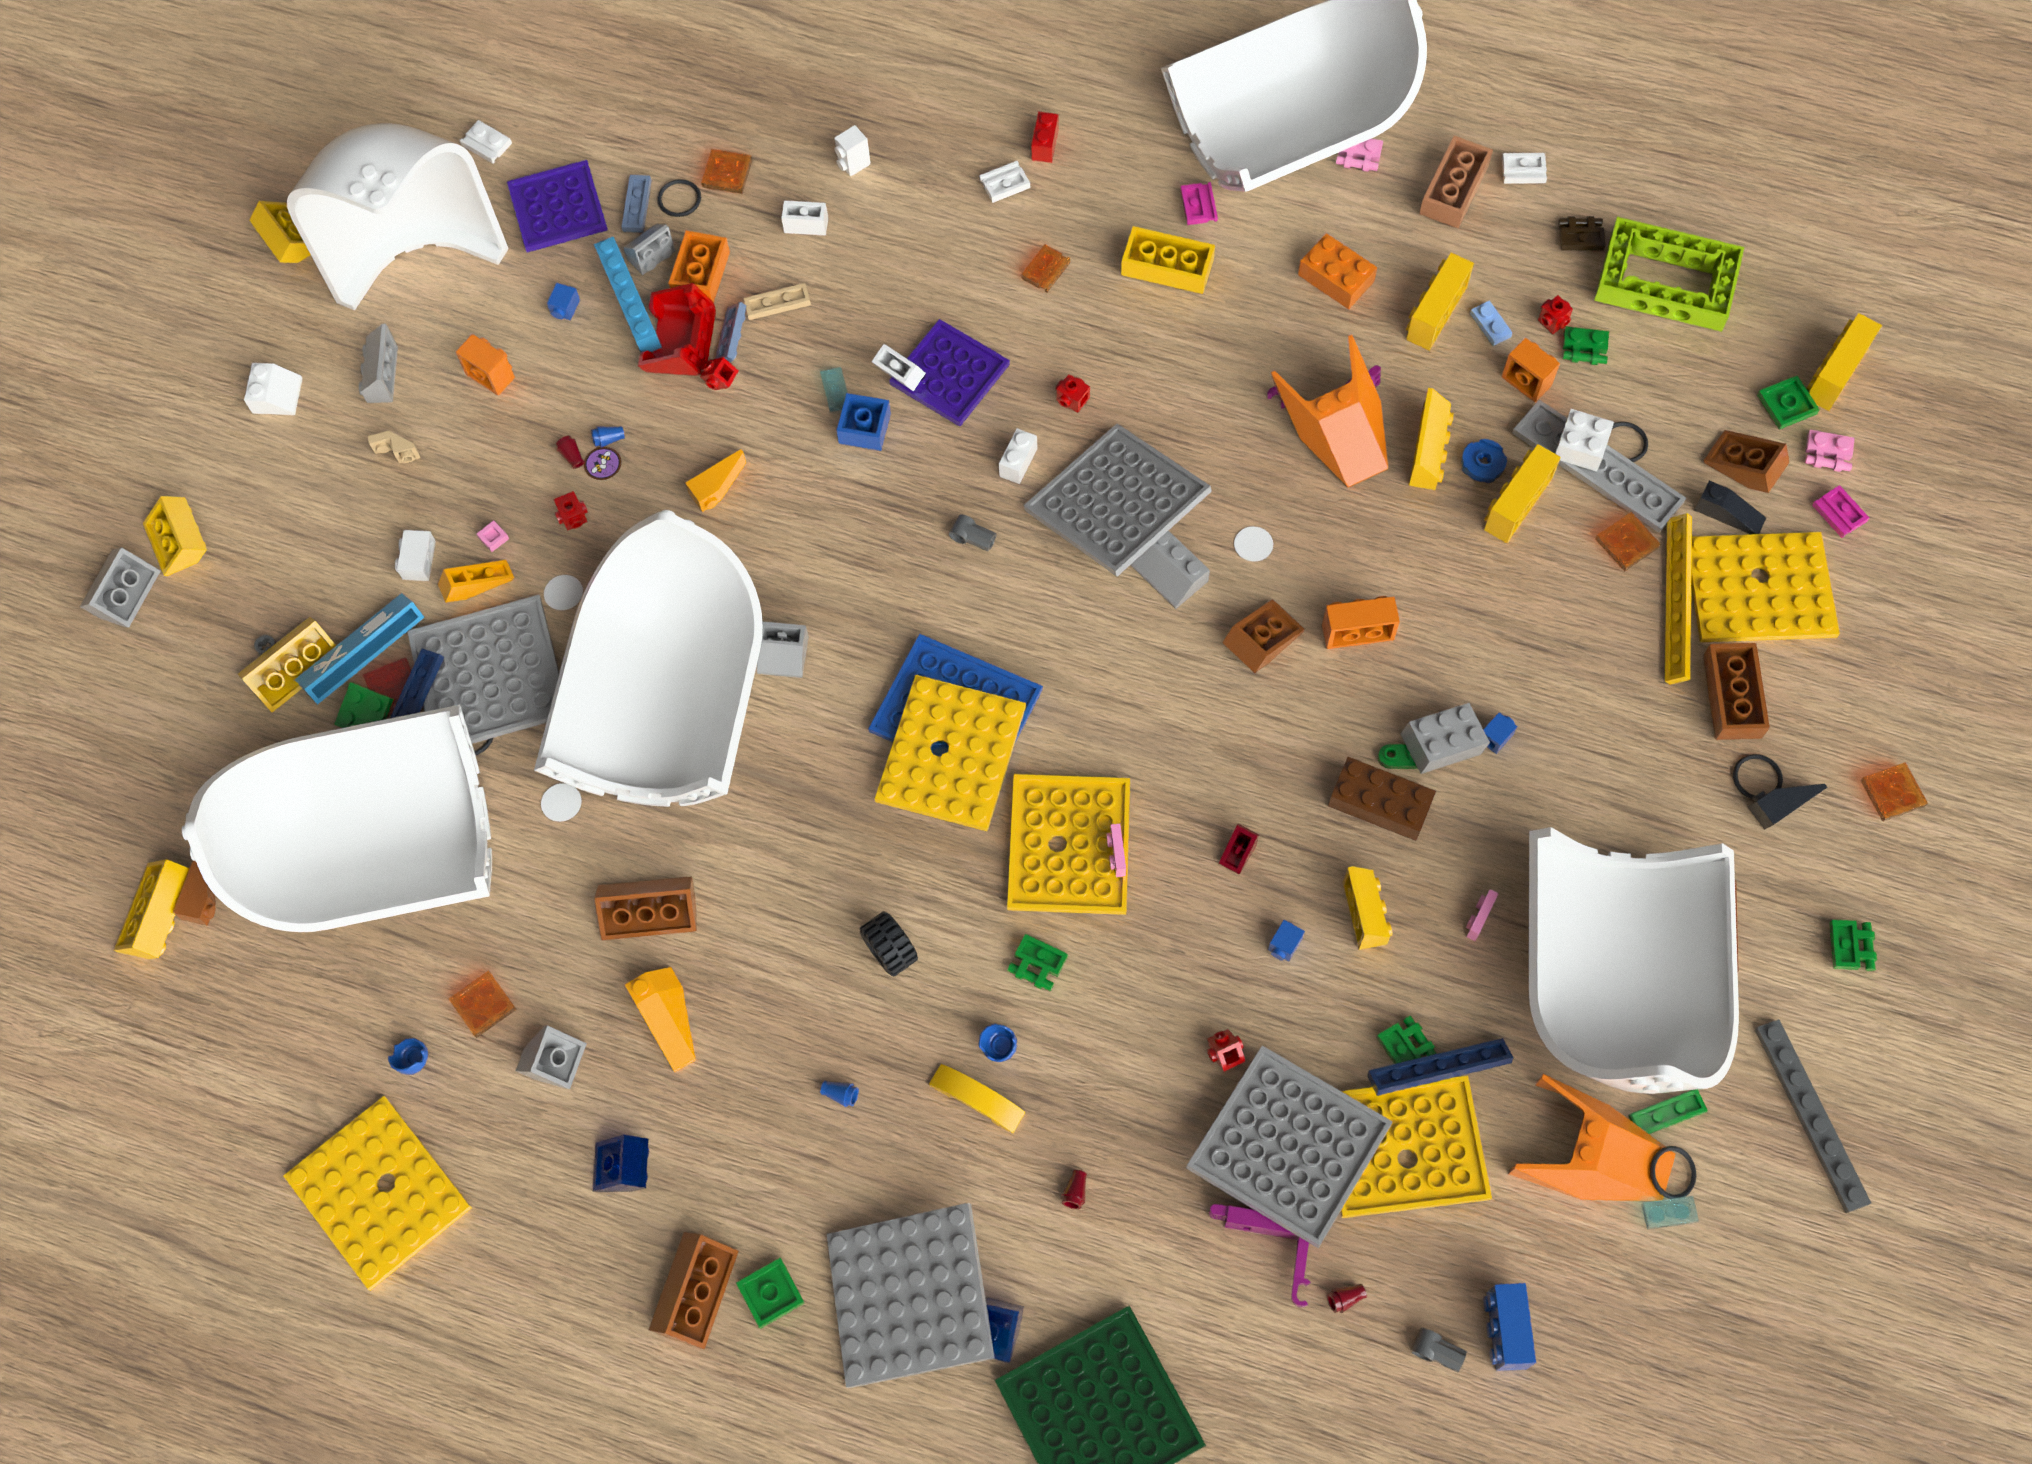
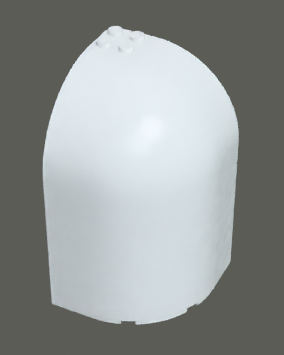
[1161,0,1427,192]
[287,123,508,310]
[534,510,763,807]
[182,705,492,932]
[1529,827,1739,1094]

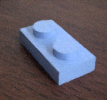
[1470,301,1513,346]

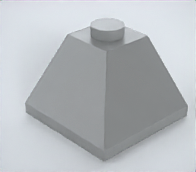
[516,1025,587,1089]

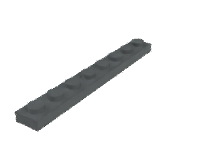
[1755,1019,1872,1214]

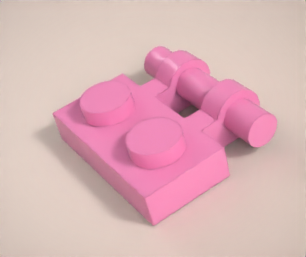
[1336,139,1383,172]
[1805,430,1854,472]

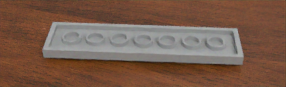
[1512,399,1686,532]

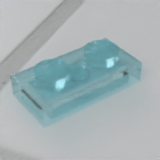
[820,367,848,412]
[1641,1196,1699,1230]

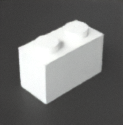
[835,125,870,177]
[782,201,828,235]
[872,344,925,391]
[999,428,1037,484]
[395,530,436,581]

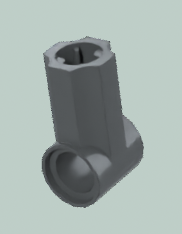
[949,514,997,551]
[1411,1328,1467,1373]

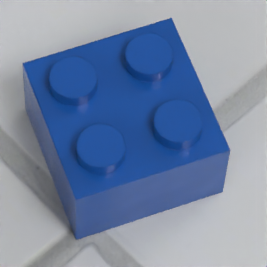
[836,393,891,451]

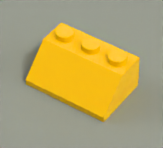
[249,201,311,263]
[143,496,207,576]
[1343,866,1392,950]

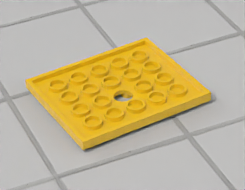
[1691,532,1840,643]
[875,675,1026,831]
[1007,774,1130,915]
[1341,1076,1492,1218]
[283,1096,472,1291]

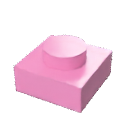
[476,521,509,552]

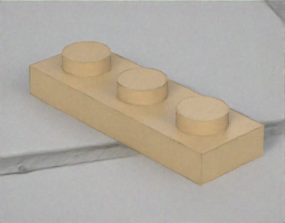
[743,283,811,320]

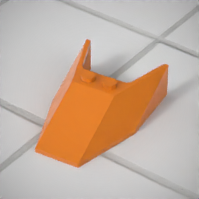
[1271,335,1388,488]
[1509,1074,1676,1202]

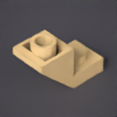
[368,431,420,463]

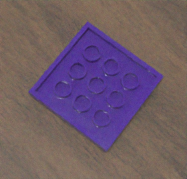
[507,160,608,253]
[889,319,1010,427]

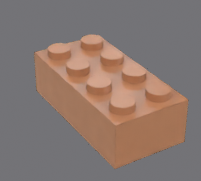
[1419,135,1493,229]

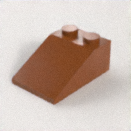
[1704,430,1789,493]
[1222,599,1305,673]

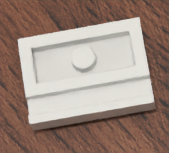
[460,120,512,164]
[1502,153,1547,184]
[980,161,1030,203]

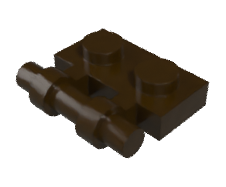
[1559,216,1606,251]

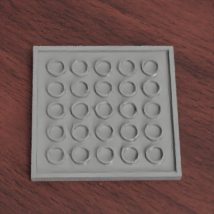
[1024,424,1212,577]
[407,595,559,744]
[1186,1046,1393,1249]
[827,1203,994,1388]

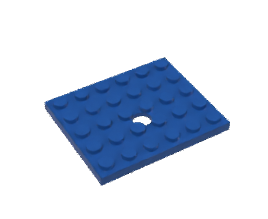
[868,634,1043,756]

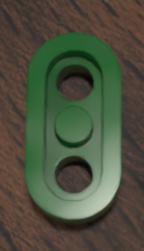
[1378,744,1417,769]

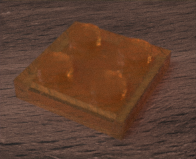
[701,149,752,194]
[1595,512,1661,572]
[1860,762,1928,822]
[449,970,517,1038]

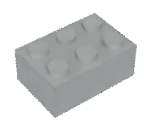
[1401,703,1490,774]

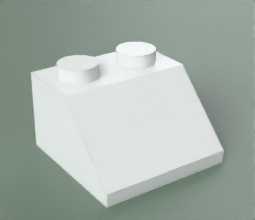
[244,363,302,415]

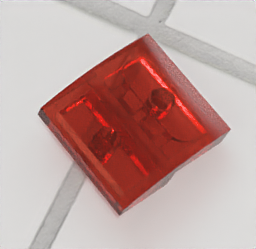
[363,657,412,717]

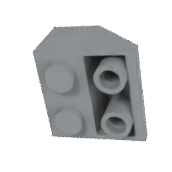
[623,224,675,275]
[757,621,809,678]

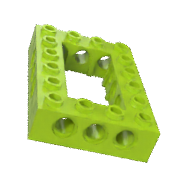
[1594,217,1745,332]

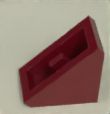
[1219,823,1259,874]

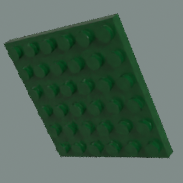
[995,1305,1206,1464]

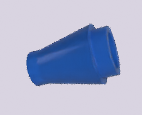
[591,426,625,448]
[820,1080,859,1107]

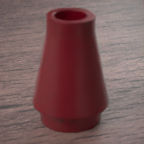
[556,435,585,469]
[1061,1170,1087,1210]
[1327,1283,1367,1313]

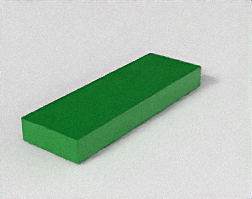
[1628,1089,1708,1134]

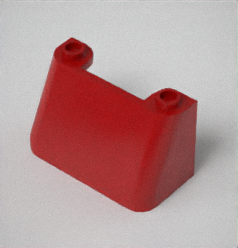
[638,283,716,376]

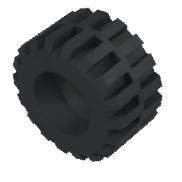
[860,911,918,977]

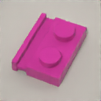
[1180,182,1218,225]
[1812,485,1869,538]

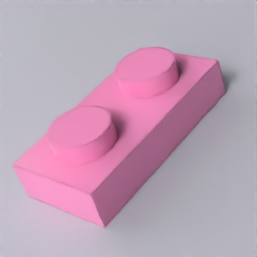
[1106,824,1126,877]
[1466,890,1499,941]

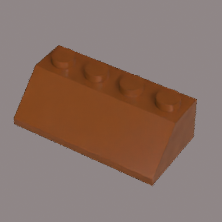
[595,876,697,940]
[648,1232,739,1349]

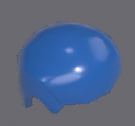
[978,1023,1017,1062]
[388,1038,429,1075]

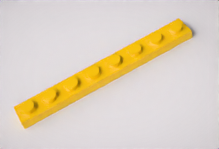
[1665,513,1692,685]

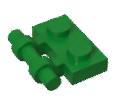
[1562,326,1609,365]
[1829,920,1877,971]
[1007,934,1068,992]
[1376,1016,1437,1064]

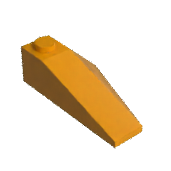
[624,967,696,1072]

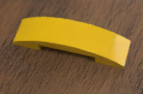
[929,1064,1025,1134]

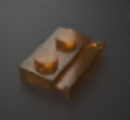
[1021,244,1070,293]

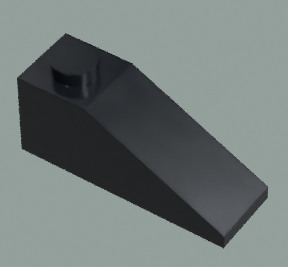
[1694,480,1766,535]
[1747,783,1827,830]

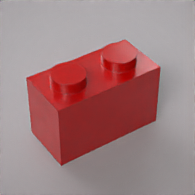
[1031,111,1059,163]

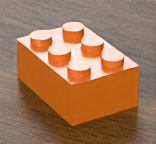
[669,230,730,303]
[1298,233,1378,310]
[1322,596,1400,649]

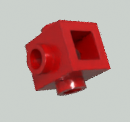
[1538,295,1573,335]
[700,357,739,390]
[1055,374,1090,413]
[553,491,589,531]
[1207,1029,1246,1071]

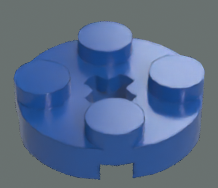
[1461,439,1507,483]

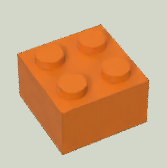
[456,334,515,396]
[1502,338,1560,403]

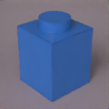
[547,283,580,321]
[1483,712,1518,754]
[1268,920,1305,962]

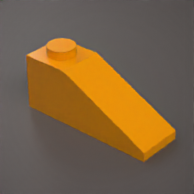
[685,449,746,512]
[438,560,514,603]

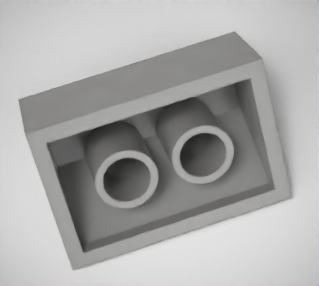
[359,324,398,403]
[1130,531,1210,609]
[80,547,160,628]

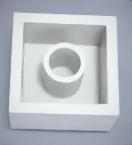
[1555,409,1614,472]

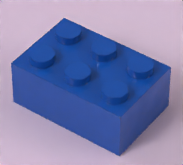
[1483,1283,1536,1371]

